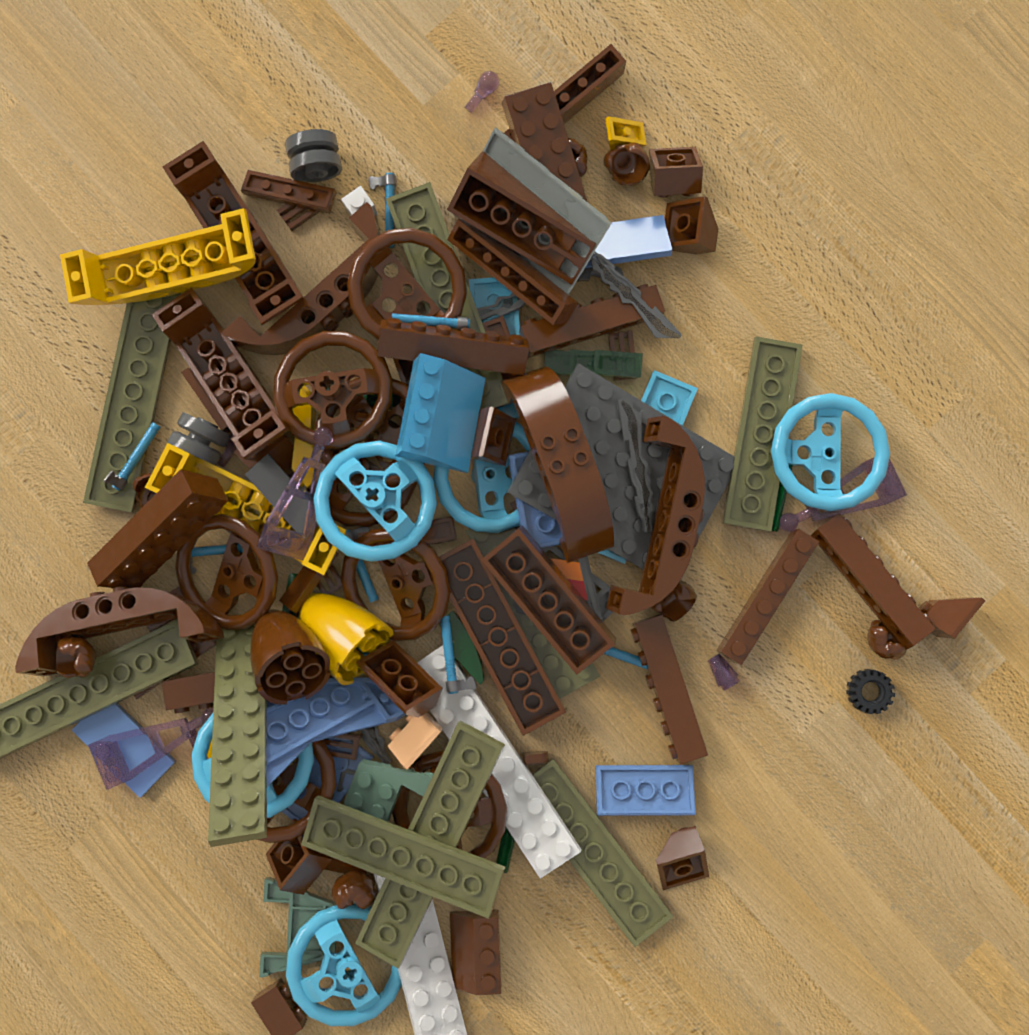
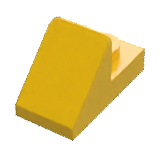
[605,116,647,151]

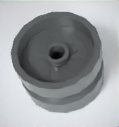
[285,129,343,183]
[167,412,231,466]

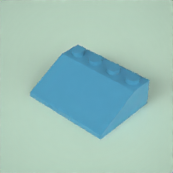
[395,353,486,473]

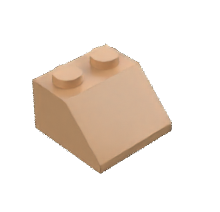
[388,712,443,769]

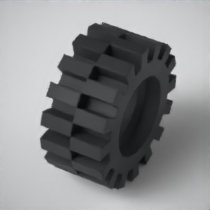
[846,669,895,714]

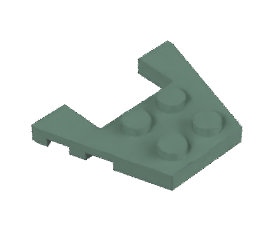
[344,759,433,822]
[259,877,337,977]

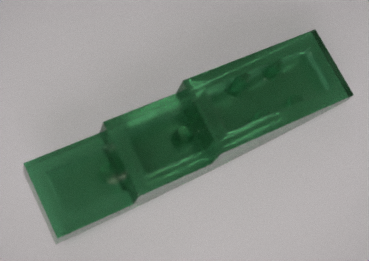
[544,349,643,378]

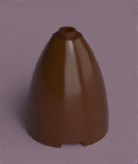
[250,609,331,705]

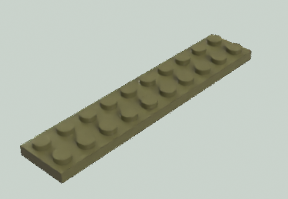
[386,182,508,409]
[83,293,181,513]
[0,619,198,759]
[208,624,267,847]
[355,720,505,969]

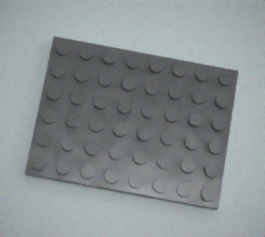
[507,364,735,569]

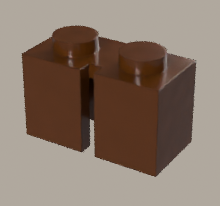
[251,978,307,1035]

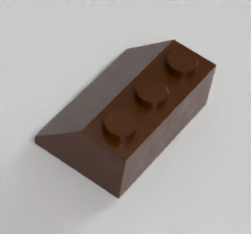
[356,640,443,718]
[450,910,502,995]

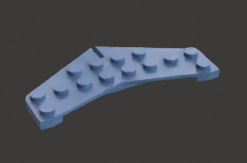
[267,678,406,788]

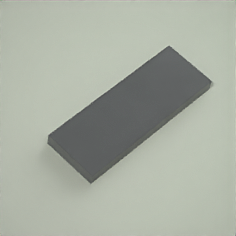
[245,454,319,539]

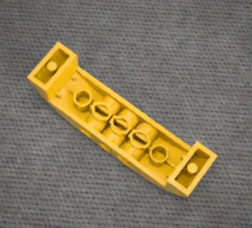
[60,208,256,305]
[145,443,347,575]

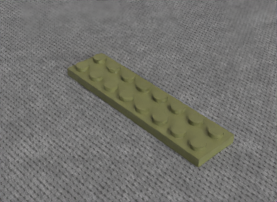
[722,336,803,532]
[466,508,600,699]
[532,758,674,947]
[301,795,505,919]

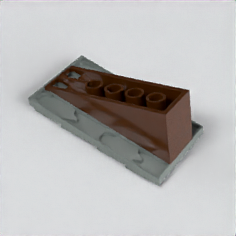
[447,127,612,295]

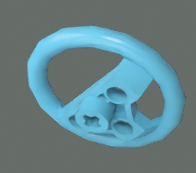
[771,393,891,511]
[433,422,531,533]
[313,441,437,562]
[191,713,314,818]
[286,903,402,1026]

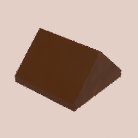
[471,407,516,467]

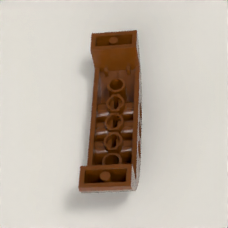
[162,141,304,325]
[222,202,381,355]
[152,287,290,460]
[501,366,614,563]
[606,416,705,616]
[15,587,224,677]

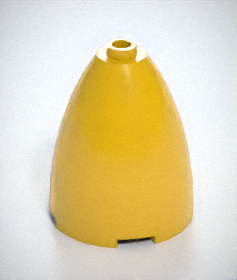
[299,592,393,685]

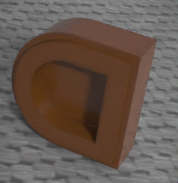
[523,751,549,765]

